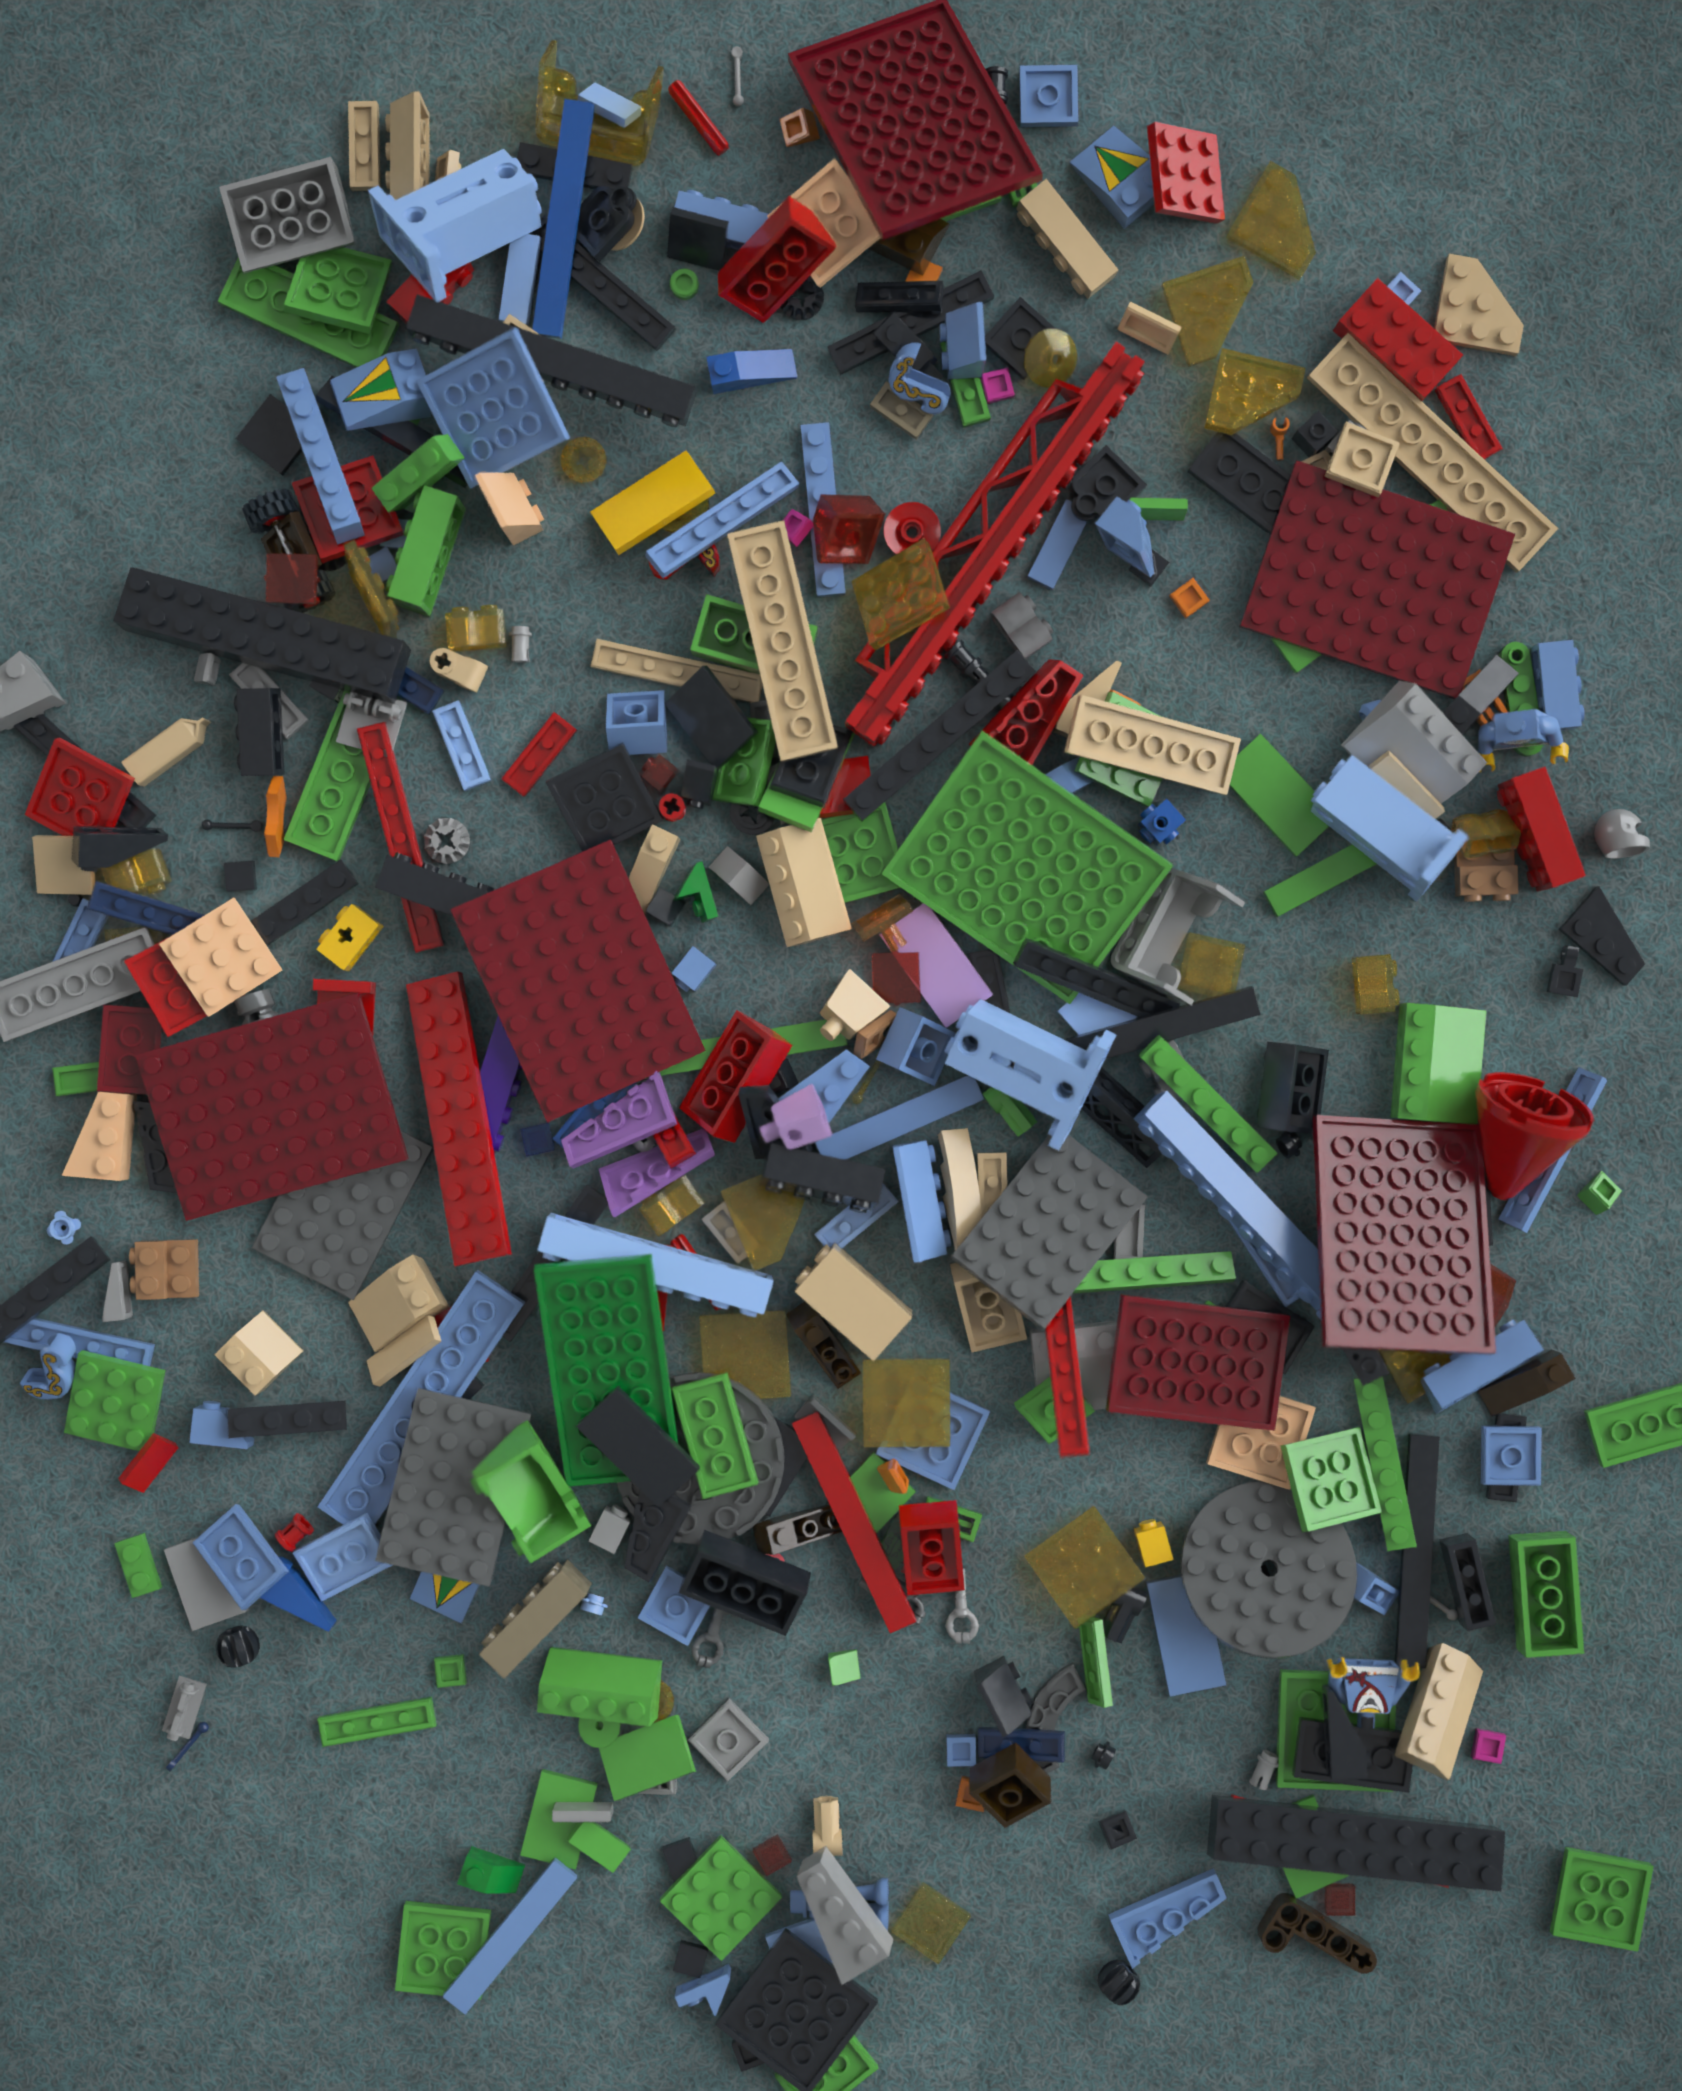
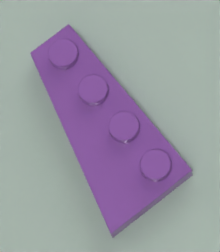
[561,1070,677,1169]
[599,1128,715,1218]

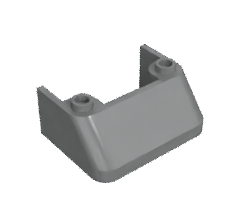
[1111,868,1245,1005]

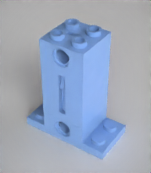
[368,149,542,302]
[1311,755,1468,902]
[945,999,1116,1150]

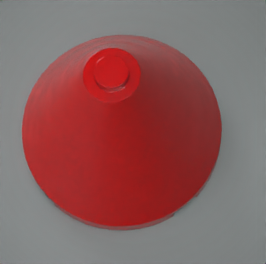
[1475,1072,1594,1200]

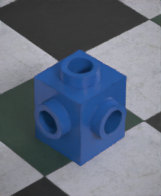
[1137,799,1186,846]

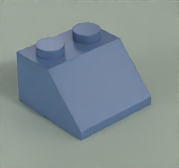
[939,302,986,379]
[1095,497,1154,578]
[606,690,667,755]
[876,1007,956,1086]

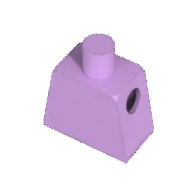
[760,1084,832,1149]

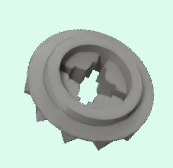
[424,818,470,864]

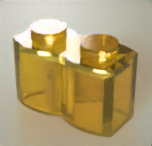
[445,605,507,652]
[1450,809,1521,858]
[101,848,172,894]
[1352,954,1400,1015]
[638,1175,706,1237]

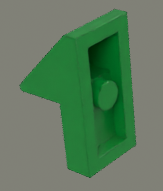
[673,861,718,923]

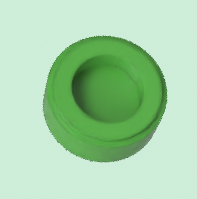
[670,269,699,300]

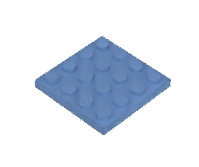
[417,328,570,489]

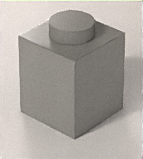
[589,1505,632,1554]

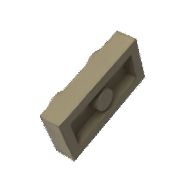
[870,381,933,440]

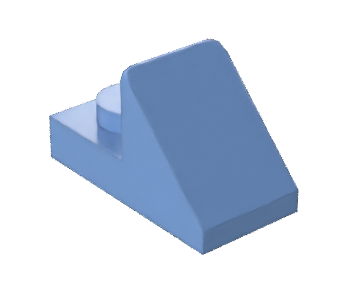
[675,1964,731,2016]

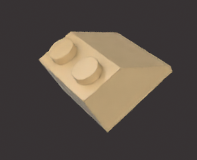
[215,1311,303,1396]

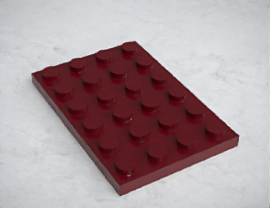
[1105,1294,1290,1431]

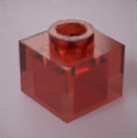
[641,754,679,794]

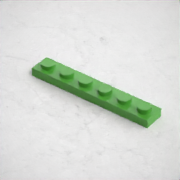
[1138,1035,1277,1173]
[1072,1251,1236,1294]
[1353,1376,1417,1551]

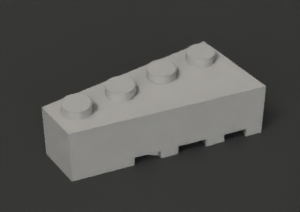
[0,651,66,731]
[797,1846,893,1985]

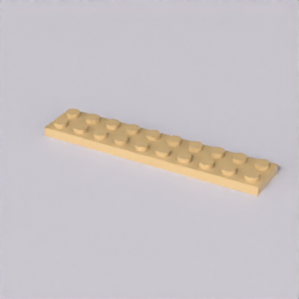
[1307,333,1558,573]

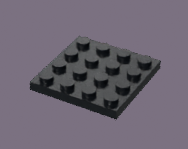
[715,1928,878,2091]

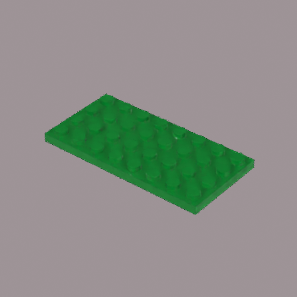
[534,1254,678,1486]

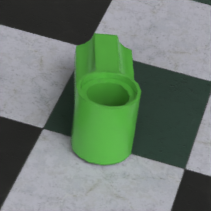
[982,1087,1037,1137]

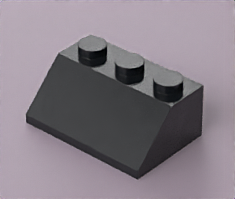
[1257,1042,1329,1134]

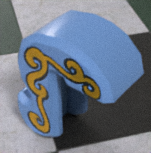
[888,342,951,415]
[20,1333,76,1400]

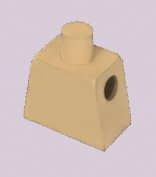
[820,969,890,1041]

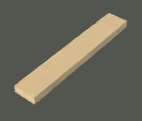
[590,639,763,703]

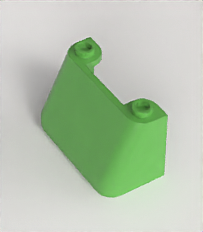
[470,1420,591,1563]

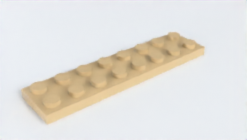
[727,520,838,762]

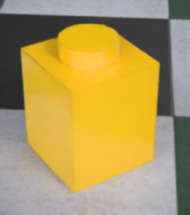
[1133,1519,1173,1567]

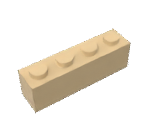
[1017,179,1118,299]

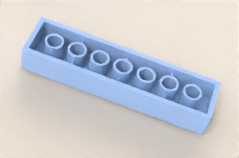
[538,1213,773,1317]

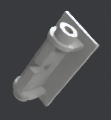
[162,1676,207,1741]

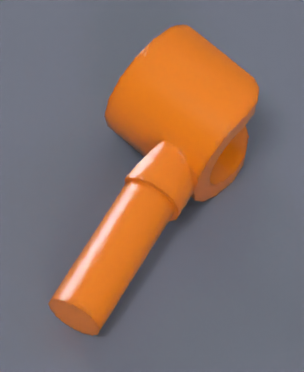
[1270,418,1290,460]

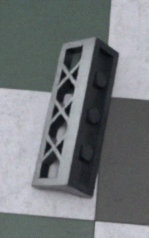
[1081,1067,1162,1168]

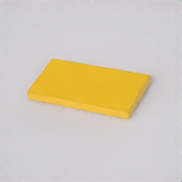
[590,450,716,555]

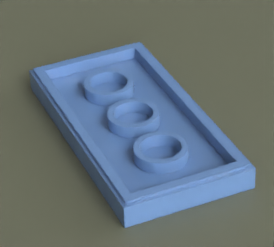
[1146,1575,1226,1696]

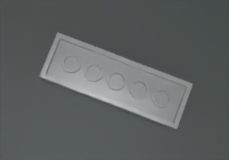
[0,927,155,1042]

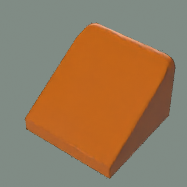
[780,108,820,147]
[877,1458,909,1494]

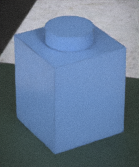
[672,946,717,992]

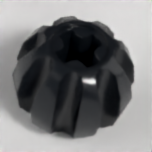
[215,1625,260,1668]
[1097,1959,1141,2006]

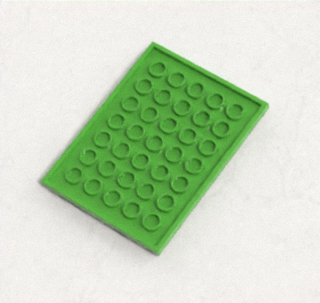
[882,731,1173,1004]

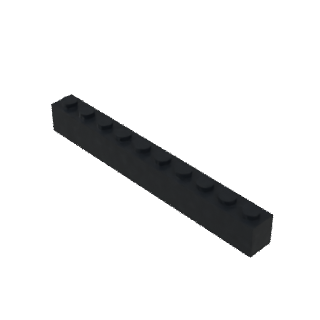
[406,294,697,428]

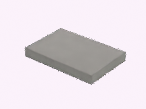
[164,1536,249,1631]

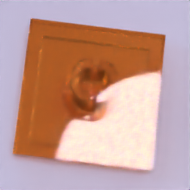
[851,894,913,952]

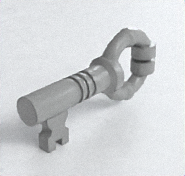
[945,1568,979,1644]

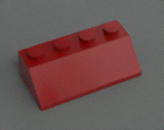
[718,196,836,323]
[679,1010,793,1143]

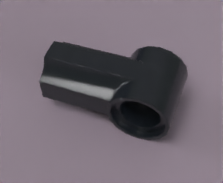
[1103,1580,1147,1644]

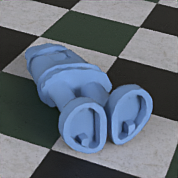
[790,1878,889,1931]

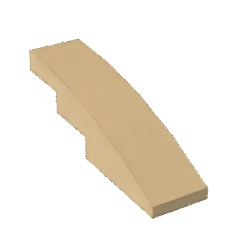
[938,1128,982,1251]

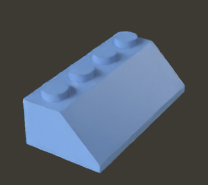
[892,1140,951,1263]
[1420,1319,1543,1414]

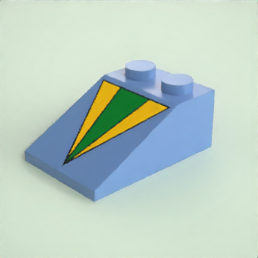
[1069,126,1154,229]
[331,349,431,431]
[410,1571,480,1623]

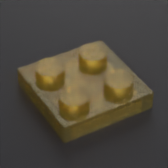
[1177,932,1245,997]

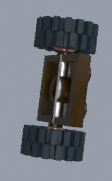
[242,489,336,613]

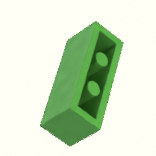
[372,434,465,512]

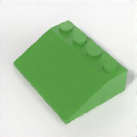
[1390,1003,1486,1125]

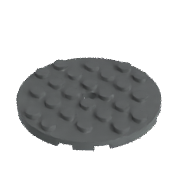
[616,1372,785,1544]
[1181,1481,1357,1659]

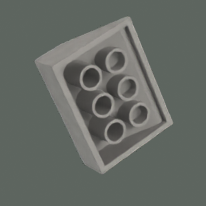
[219,157,355,273]
[1341,681,1487,804]
[1029,1320,1117,1410]

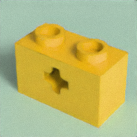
[316,904,384,971]

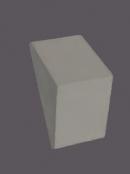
[709,846,770,905]

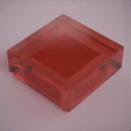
[753,1834,792,1876]
[1325,1884,1355,1916]

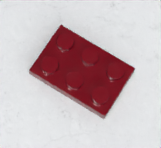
[97,1005,162,1094]

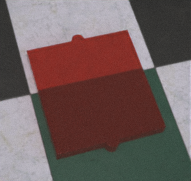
[264,554,320,604]
[872,950,921,1006]

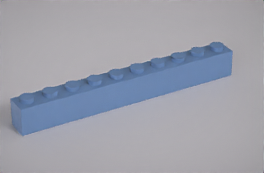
[1134,1091,1321,1319]

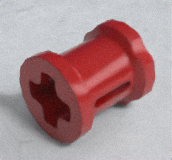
[659,793,687,822]
[275,1513,314,1552]

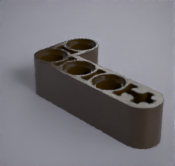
[1257,1893,1377,1974]

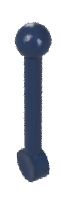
[166,1722,209,1772]

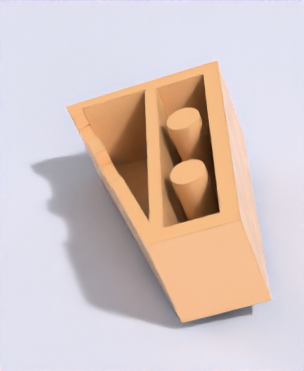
[62,1092,137,1181]

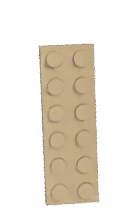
[1064,695,1241,795]

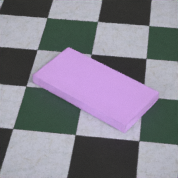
[880,903,993,1028]

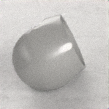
[1594,809,1650,859]

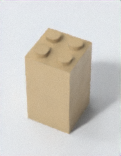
[795,1243,912,1361]

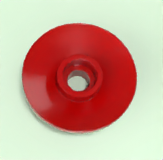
[884,502,941,560]

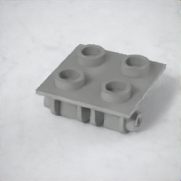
[336,692,407,757]

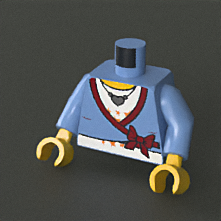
[1478,709,1569,773]
[1327,1657,1420,1729]

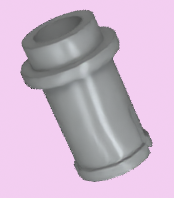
[509,626,532,663]
[1249,1750,1279,1790]

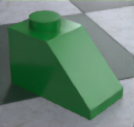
[457,1846,526,1894]

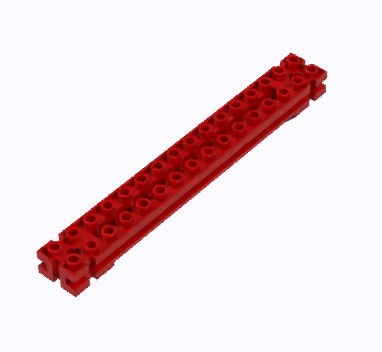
[845,341,1145,749]

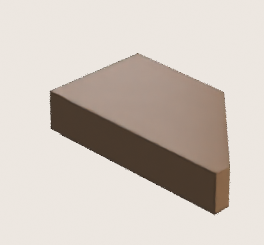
[853,1010,896,1059]

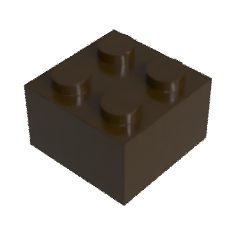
[969,1742,1051,1828]

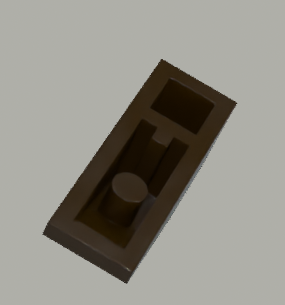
[1477,1349,1576,1416]

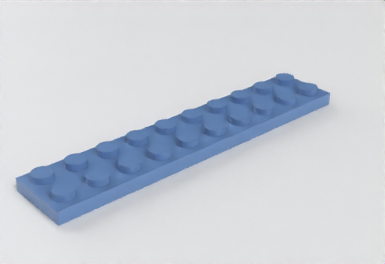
[318,1270,525,1525]

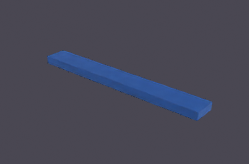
[532,99,595,339]

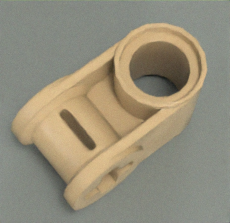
[430,648,488,693]

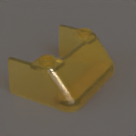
[535,39,664,166]

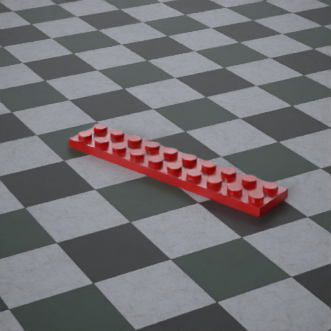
[406,971,512,1266]

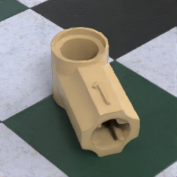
[813,1796,843,1856]

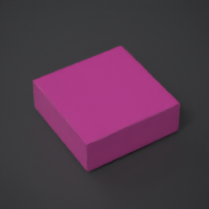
[980,367,1015,404]
[783,509,815,547]
[1471,1728,1506,1764]

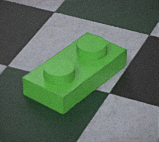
[114,1533,162,1598]

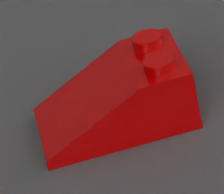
[899,1500,965,1596]

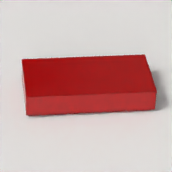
[118,1433,179,1493]

